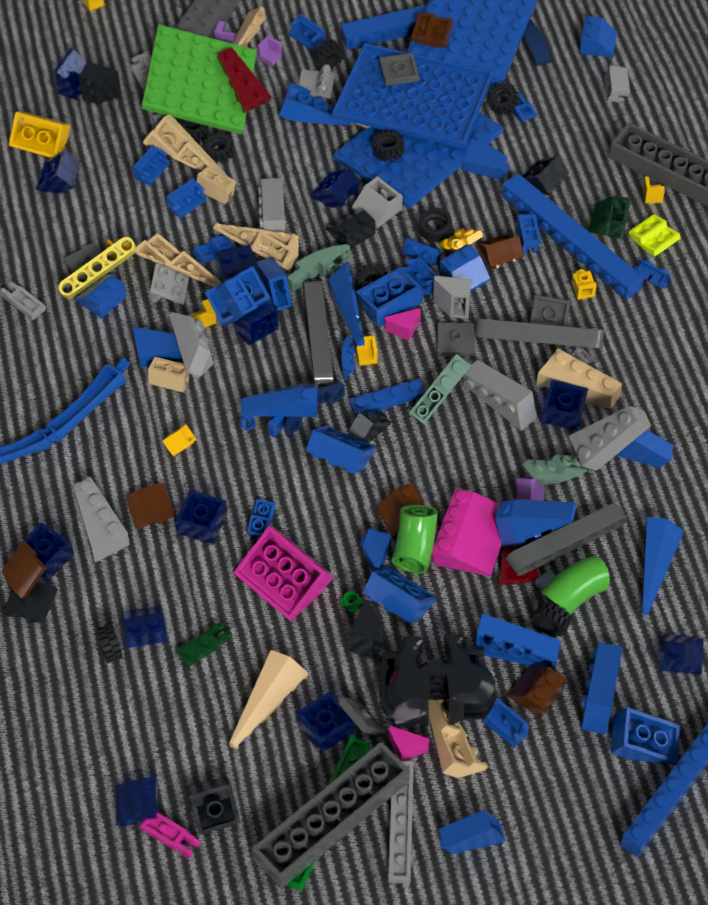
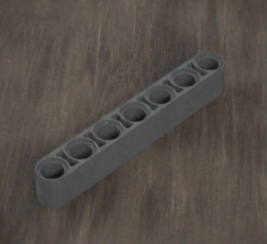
[304,281,333,386]
[475,319,604,349]
[506,503,628,576]

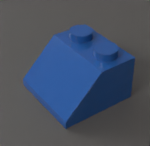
[580,16,617,58]
[439,245,490,291]
[75,274,127,319]

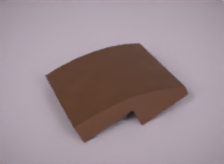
[411,13,454,48]
[125,483,176,530]
[2,541,47,599]

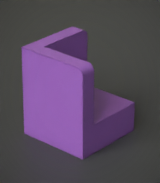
[214,21,238,43]
[258,35,282,66]
[517,477,544,501]

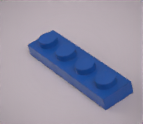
[349,378,425,418]

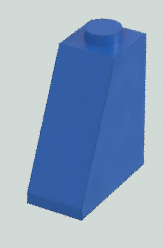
[462,136,510,180]
[256,257,292,312]
[133,327,183,368]
[615,430,674,468]
[439,810,506,854]

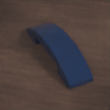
[522,19,552,66]
[285,383,345,437]

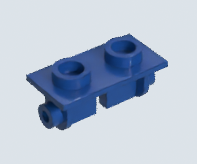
[403,238,442,266]
[634,258,672,289]

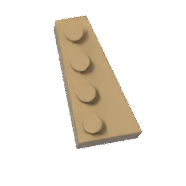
[536,349,622,409]

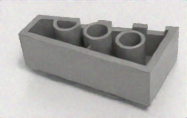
[258,178,285,233]
[463,360,537,431]
[569,406,651,471]
[73,477,130,563]

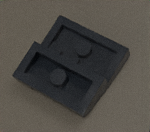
[3,582,58,623]

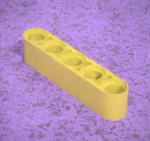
[59,237,136,299]

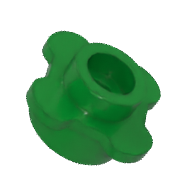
[339,591,363,613]

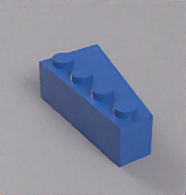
[582,642,623,734]

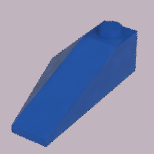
[279,83,350,126]
[241,383,318,417]
[495,499,577,547]

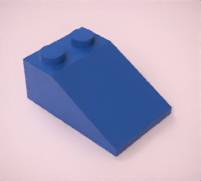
[610,707,680,765]

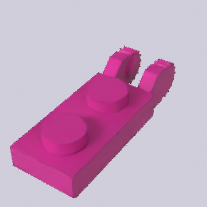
[140,810,200,858]

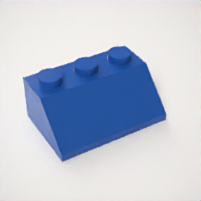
[205,266,273,328]
[356,267,423,327]
[306,425,376,474]
[363,567,438,624]

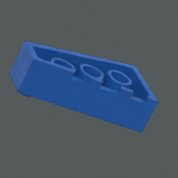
[476,613,561,670]

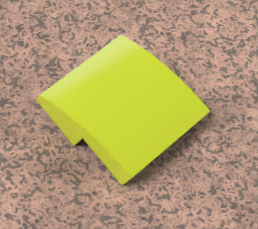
[628,214,680,257]

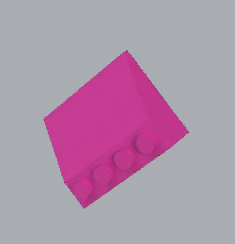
[432,488,502,577]
[234,526,334,621]

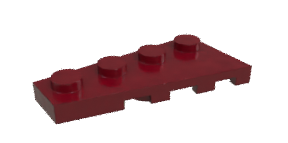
[217,47,272,114]
[499,538,539,586]

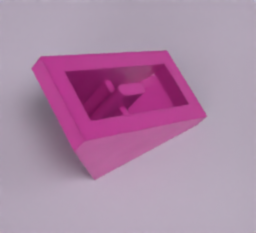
[384,308,421,341]
[389,726,430,761]

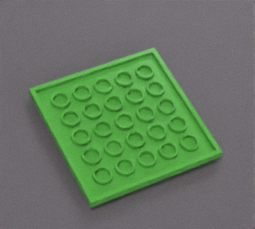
[141,24,257,134]

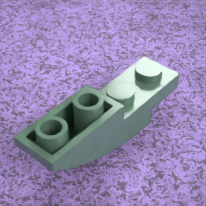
[287,244,350,292]
[409,354,471,424]
[523,455,588,485]

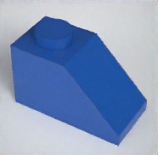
[360,529,391,572]

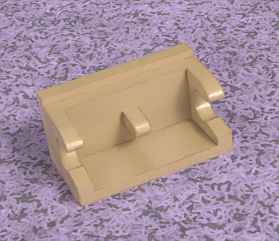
[197,166,236,204]
[148,357,189,393]

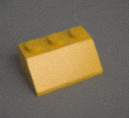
[9,112,71,159]

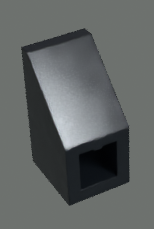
[349,411,391,442]

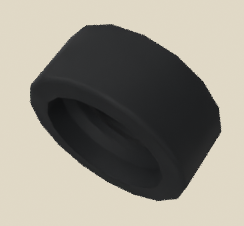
[419,208,452,242]

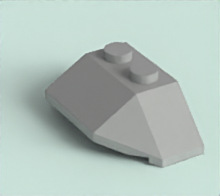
[169,312,213,378]

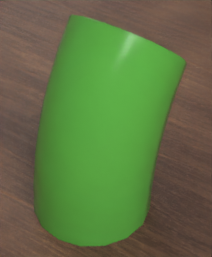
[392,505,438,574]
[540,555,610,616]

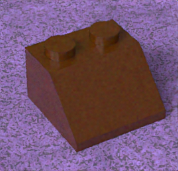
[475,234,524,269]
[377,483,424,539]
[507,666,566,719]

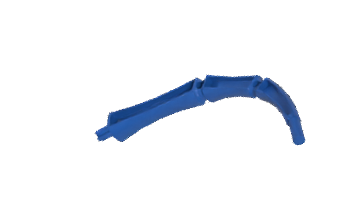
[0,358,130,465]

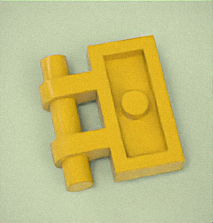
[440,228,483,250]

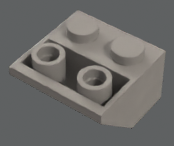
[352,176,402,228]
[433,276,471,319]

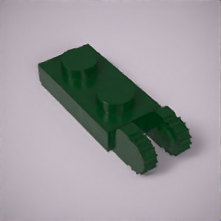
[175,622,233,668]

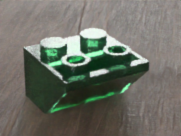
[588,195,631,239]

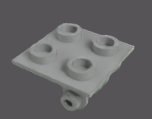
[299,65,335,98]
[150,263,189,305]

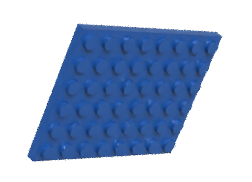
[407,0,538,87]
[332,43,494,148]
[333,112,503,209]

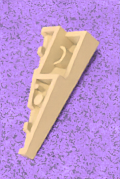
[232,6,265,47]
[143,114,227,176]
[214,223,299,271]
[135,233,222,287]
[229,650,308,749]
[429,699,488,778]

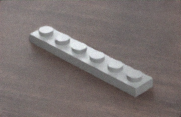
[389,761,414,883]

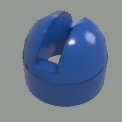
[239,416,255,430]

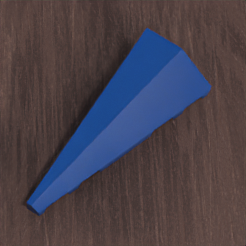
[328,263,365,346]
[642,517,683,615]

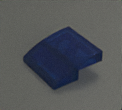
[116,777,158,826]

